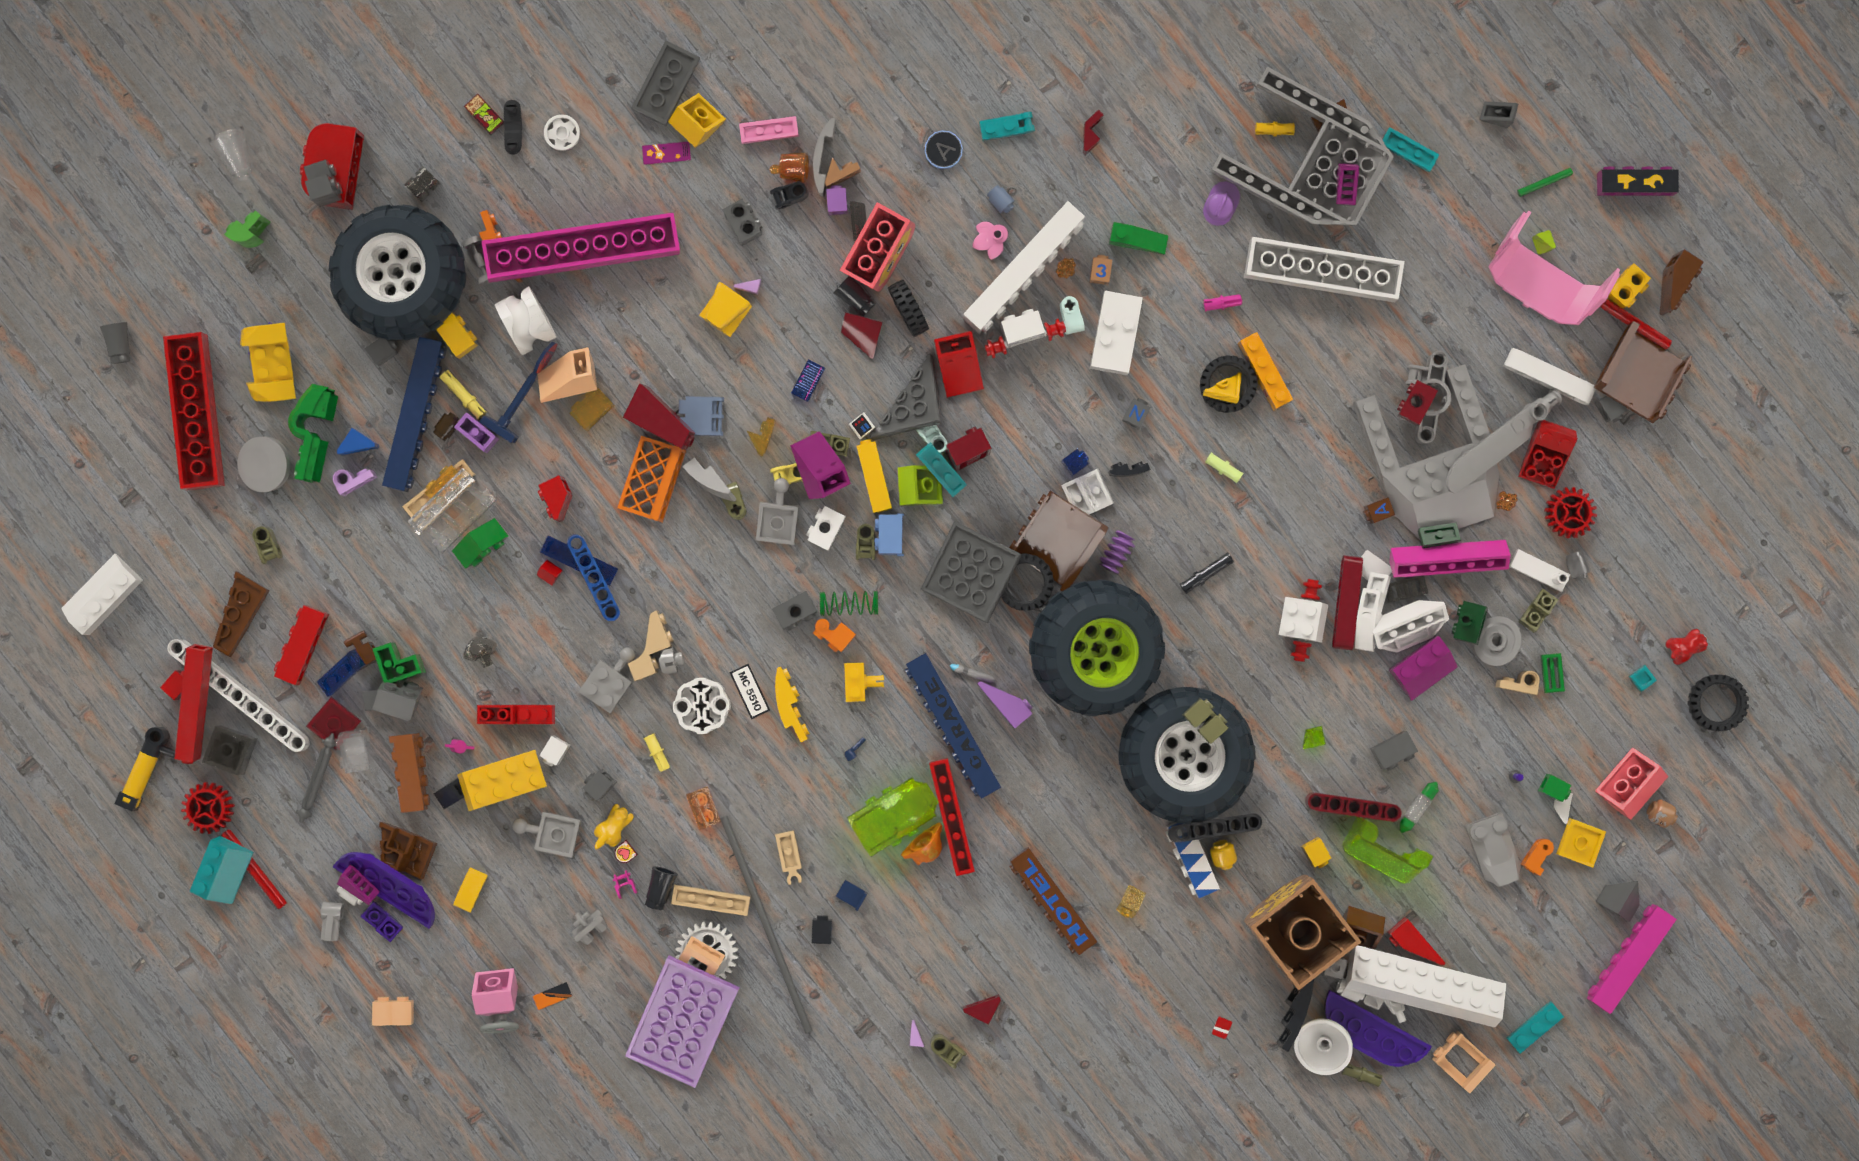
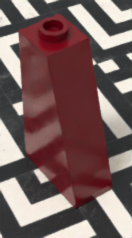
[622,383,695,450]

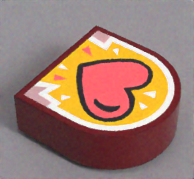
[615,839,638,863]

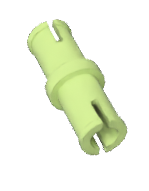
[1205,452,1243,483]

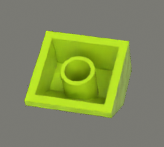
[897,465,943,506]

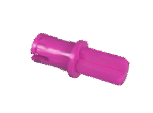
[1203,294,1242,312]

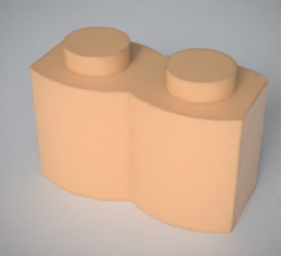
[372,996,414,1026]

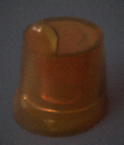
[769,152,809,183]

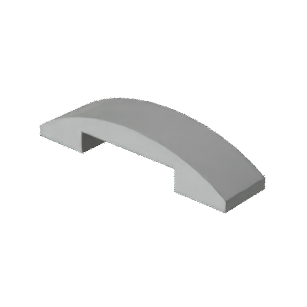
[813,118,836,197]

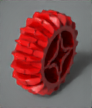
[1544,487,1597,539]
[181,782,235,834]

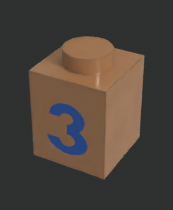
[1089,255,1112,285]

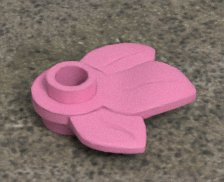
[973,222,1008,260]

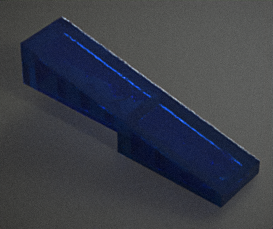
[539,535,618,586]

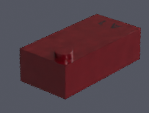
[946,426,992,472]

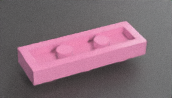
[739,116,799,144]

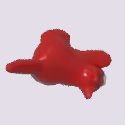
[1665,629,1708,665]

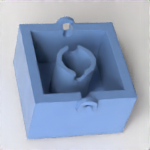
[875,514,904,556]

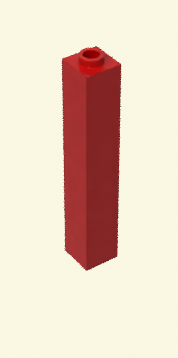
[174,644,213,764]

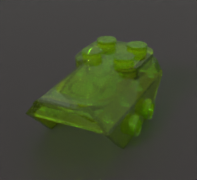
[847,777,939,857]

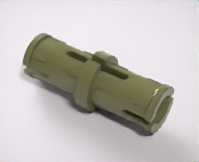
[1341,1064,1383,1087]

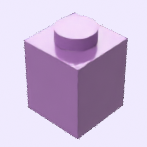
[826,185,848,215]

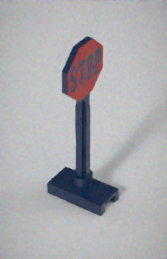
[479,341,558,443]

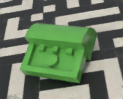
[224,210,271,248]

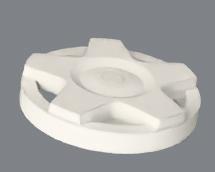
[544,115,580,151]

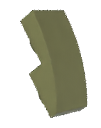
[810,431,850,457]
[1518,589,1559,633]

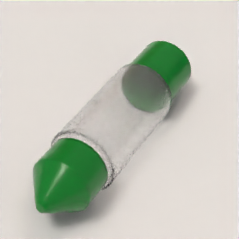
[1400,782,1439,833]

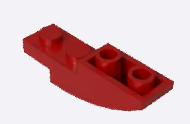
[477,705,555,724]

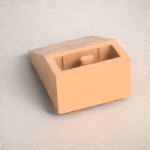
[538,347,597,403]

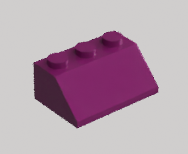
[1389,636,1458,701]

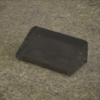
[850,201,866,242]

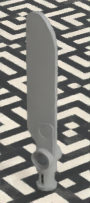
[1445,389,1562,493]

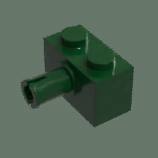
[1452,601,1488,645]

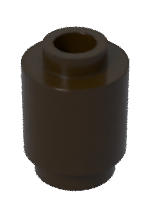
[433,412,460,441]

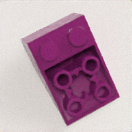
[790,431,851,499]

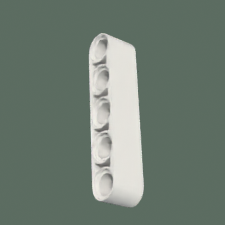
[1503,348,1596,405]

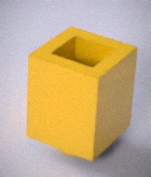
[1301,837,1331,868]

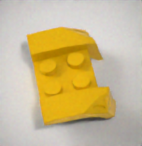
[240,323,296,402]

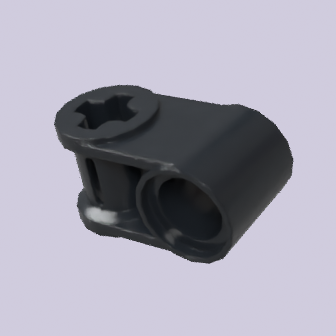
[770,181,808,210]

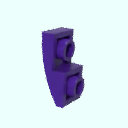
[361,900,403,942]

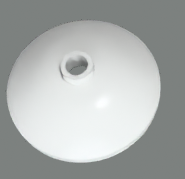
[1294,1019,1353,1075]

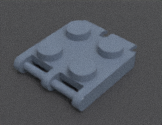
[679,396,724,436]

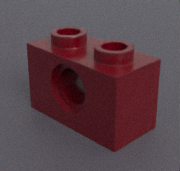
[1397,380,1438,426]

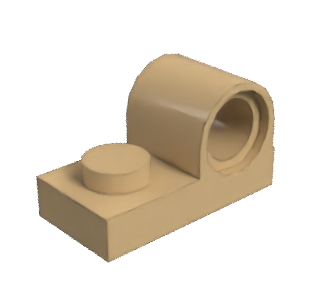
[1495,671,1539,695]

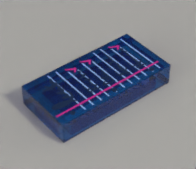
[791,359,826,402]

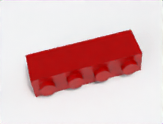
[274,605,329,685]

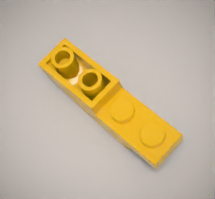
[775,666,810,742]

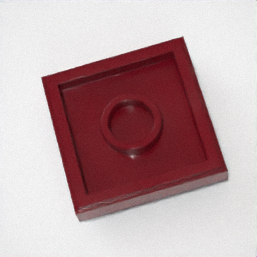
[306,696,362,750]

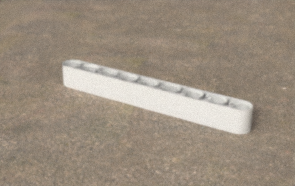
[167,639,310,752]

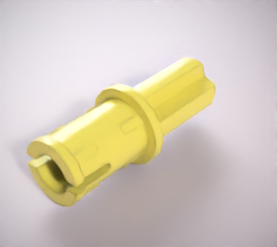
[643,733,670,772]

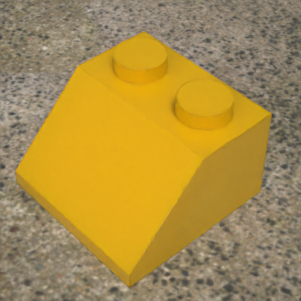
[668,93,726,148]

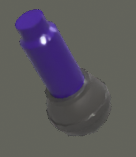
[1509,770,1524,783]

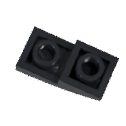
[1108,461,1151,477]

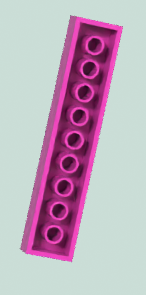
[481,213,680,283]

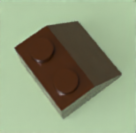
[1343,906,1385,952]

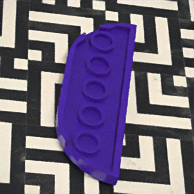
[333,852,435,929]
[1324,990,1432,1067]

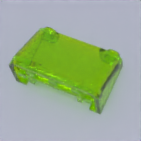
[1343,817,1434,884]

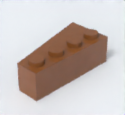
[389,733,430,813]

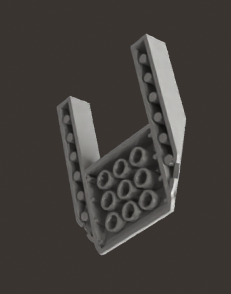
[1210,67,1394,225]
[1353,364,1499,540]

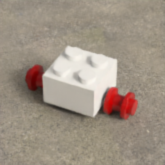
[984,309,1066,359]
[1279,579,1328,662]

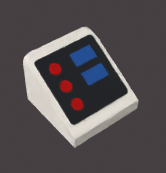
[849,412,875,439]

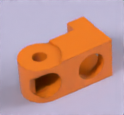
[1520,839,1554,876]

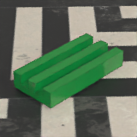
[1541,653,1565,693]

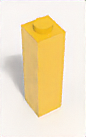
[857,439,892,514]

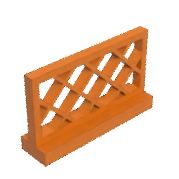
[617,436,686,523]

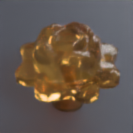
[1055,258,1076,279]
[1496,491,1518,511]

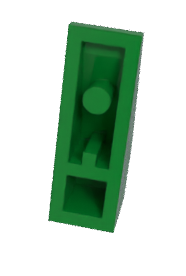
[1109,222,1168,255]

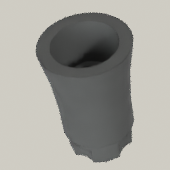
[100,322,130,364]

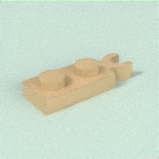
[775,830,802,885]

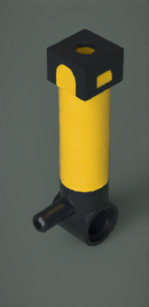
[114,727,175,812]

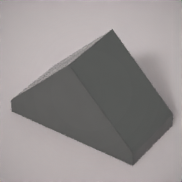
[1480,101,1519,128]

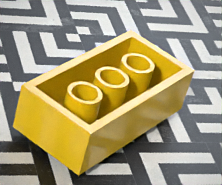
[457,750,547,811]

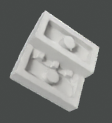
[1061,469,1114,515]

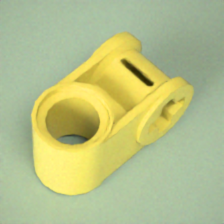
[770,463,802,485]

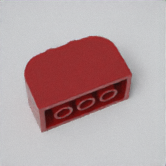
[300,123,364,210]

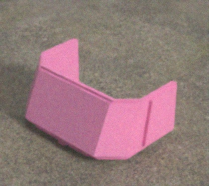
[1489,211,1620,325]

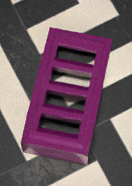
[1336,164,1359,205]
[337,865,380,905]

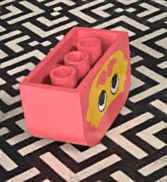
[840,202,915,292]

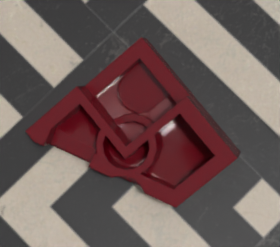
[841,312,883,359]

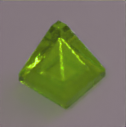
[1303,726,1326,749]

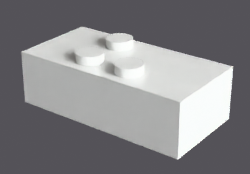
[1090,291,1143,375]

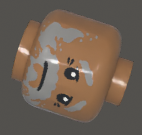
[1647,799,1678,828]

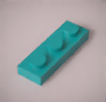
[1382,127,1439,172]
[916,442,967,497]
[1506,1001,1564,1054]

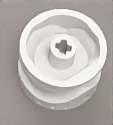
[495,286,557,355]

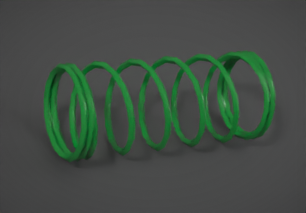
[820,590,878,616]

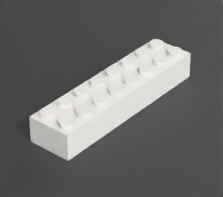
[963,201,1085,335]
[1244,237,1405,302]
[1345,945,1506,1027]

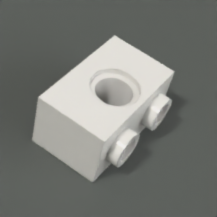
[806,506,846,551]

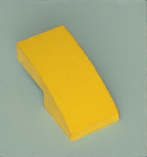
[453,867,488,913]

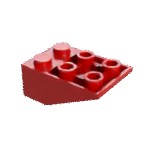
[934,331,984,398]
[1518,420,1578,489]

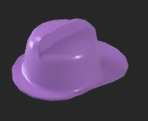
[1203,181,1240,226]

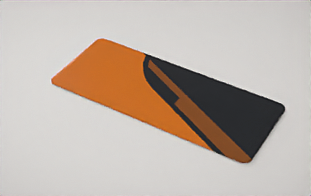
[533,982,572,1010]

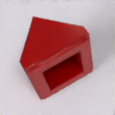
[537,559,563,586]

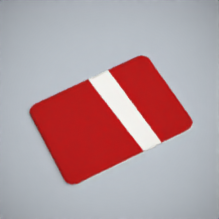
[1212,1016,1232,1039]

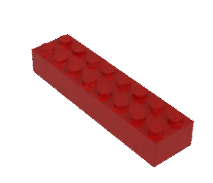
[163,332,225,491]

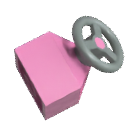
[472,968,519,1034]

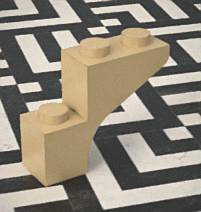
[628,611,674,681]

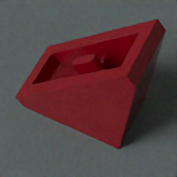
[963,994,1001,1025]

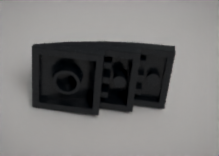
[1276,979,1314,1052]

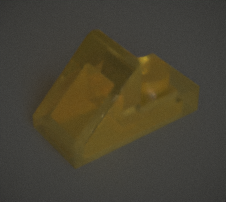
[747,417,776,457]

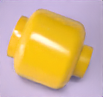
[1210,840,1237,870]

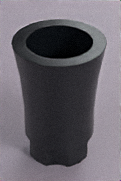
[833,276,876,317]
[645,866,678,911]

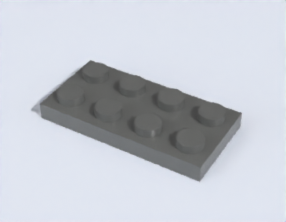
[631,40,700,126]

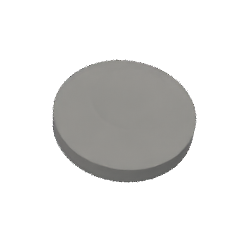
[237,436,291,492]

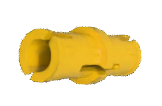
[1255,121,1295,137]

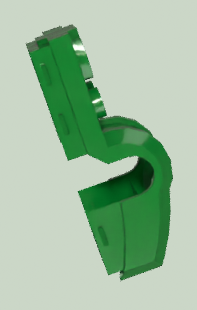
[288,384,339,483]

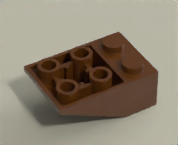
[1660,249,1704,315]

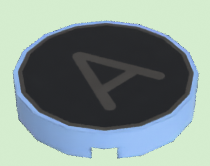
[925,130,963,169]

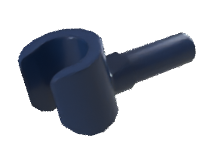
[844,737,866,761]

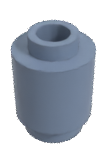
[987,185,1015,214]

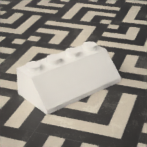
[61,554,143,635]

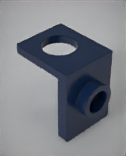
[836,880,868,911]

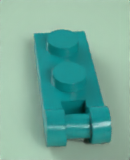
[979,112,1035,141]

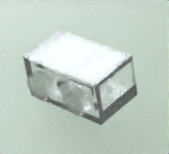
[336,728,370,774]

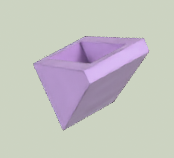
[734,279,761,295]
[910,1020,924,1047]

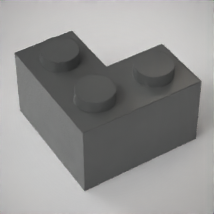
[304,160,343,207]
[372,682,423,721]

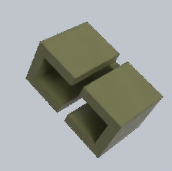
[1182,698,1228,744]

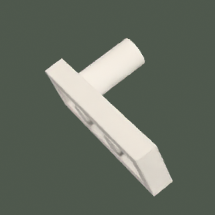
[1509,549,1570,592]

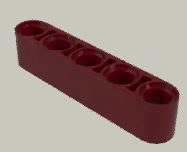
[1332,555,1363,651]
[1305,792,1402,822]

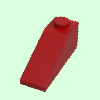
[1387,917,1446,966]

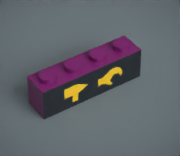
[1597,166,1679,196]

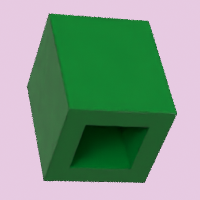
[1538,774,1571,802]

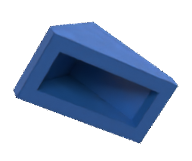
[337,428,379,456]

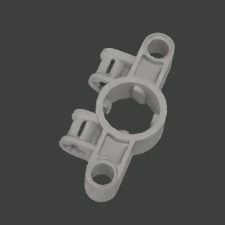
[1399,351,1451,445]

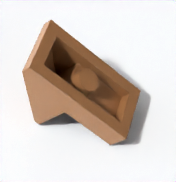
[825,158,861,189]

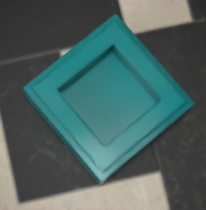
[1628,665,1657,692]

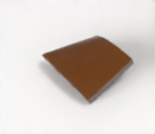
[379,822,437,879]

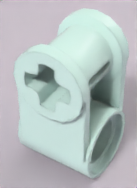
[1060,296,1085,335]
[916,425,947,455]

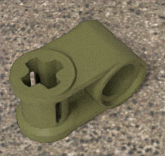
[722,482,747,520]
[856,524,875,560]
[252,526,283,564]
[930,1034,967,1069]

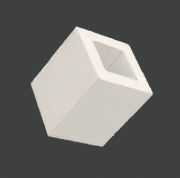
[540,735,570,766]

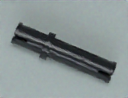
[1180,552,1234,594]

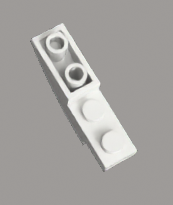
[1355,572,1391,652]

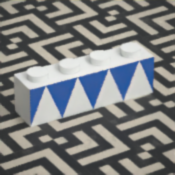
[1165,822,1220,898]

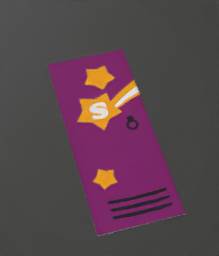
[642,142,691,165]

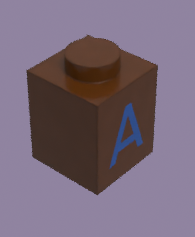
[1363,497,1395,524]

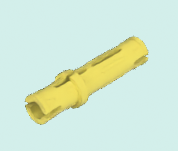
[440,370,487,420]

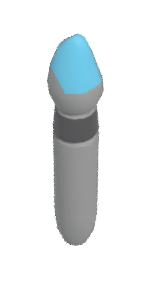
[950,664,995,683]

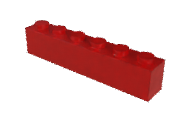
[929,758,975,876]

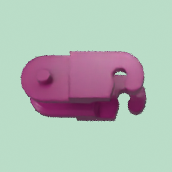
[613,870,637,899]

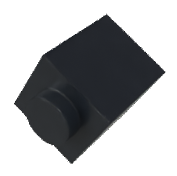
[812,915,833,944]

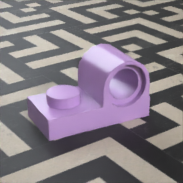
[333,469,378,496]

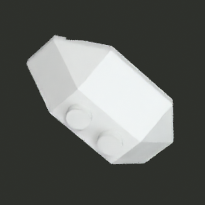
[1373,600,1449,652]

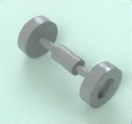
[462,236,489,286]

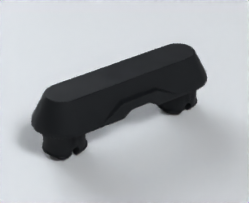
[504,100,522,155]

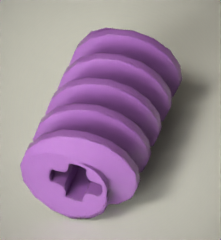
[1100,530,1135,574]

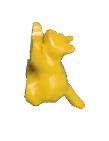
[594,804,634,849]

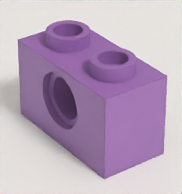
[454,412,499,453]

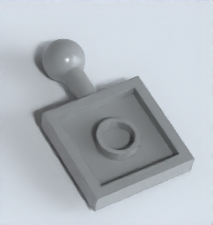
[756,478,799,545]
[579,647,635,713]
[512,811,581,858]

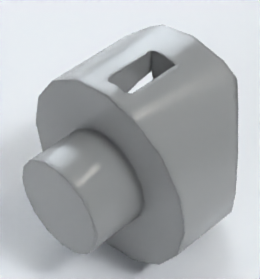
[659,647,684,674]

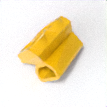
[699,282,752,337]

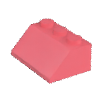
[1595,748,1668,820]

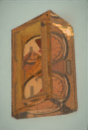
[686,786,721,830]

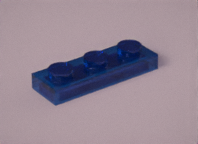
[317,649,366,697]

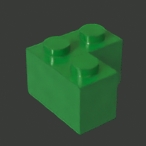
[452,518,508,569]
[373,642,426,684]

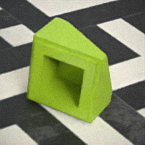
[1532,230,1556,255]

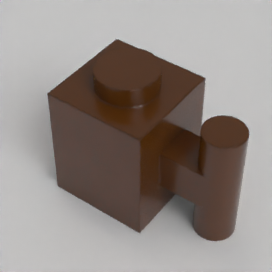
[343,630,376,670]

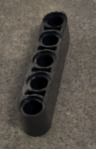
[1168,813,1262,843]

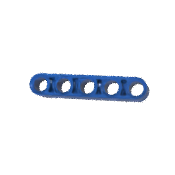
[567,534,620,621]

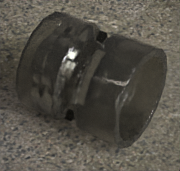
[404,166,441,202]

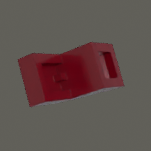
[1083,109,1104,156]

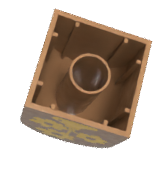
[1244,875,1361,990]

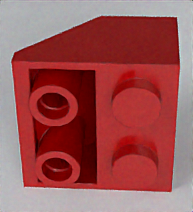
[538,475,573,522]

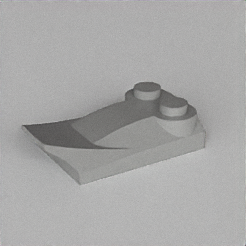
[1464,812,1521,887]

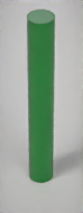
[1517,168,1573,197]

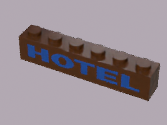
[1009,847,1097,955]

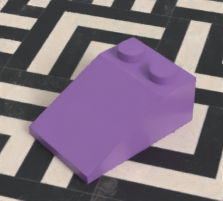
[977,681,1033,728]

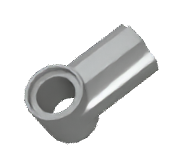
[321,901,344,941]

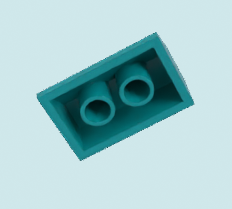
[189,836,254,904]

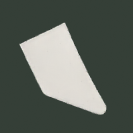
[1554,793,1573,824]

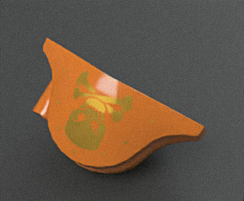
[901,822,942,865]

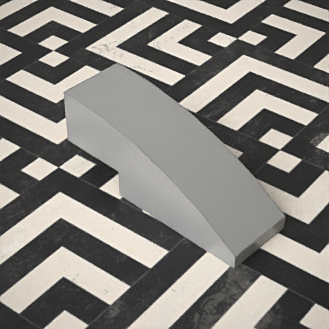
[682,457,737,502]

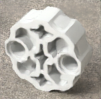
[673,678,731,734]

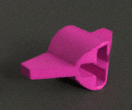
[445,739,475,754]

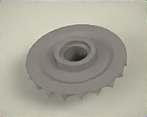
[1474,616,1523,666]

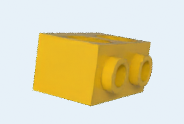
[1608,263,1651,308]

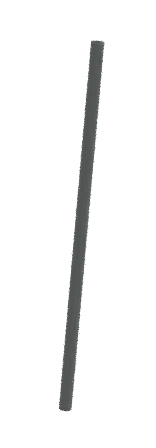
[720,816,813,1034]

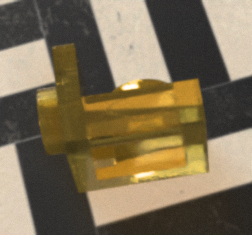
[1116,885,1146,918]

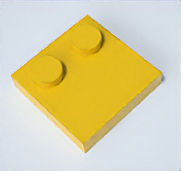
[1556,818,1606,868]

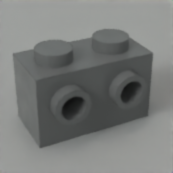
[583,769,617,801]

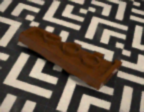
[213,571,270,657]

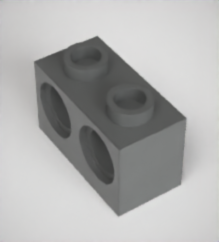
[722,199,763,246]

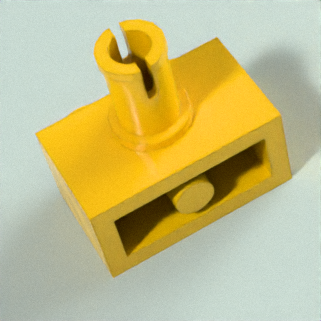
[844,663,884,702]

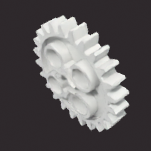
[675,922,738,979]

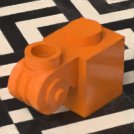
[813,619,856,652]

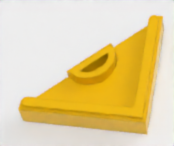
[1203,372,1242,404]

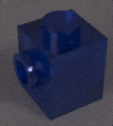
[1061,448,1089,477]

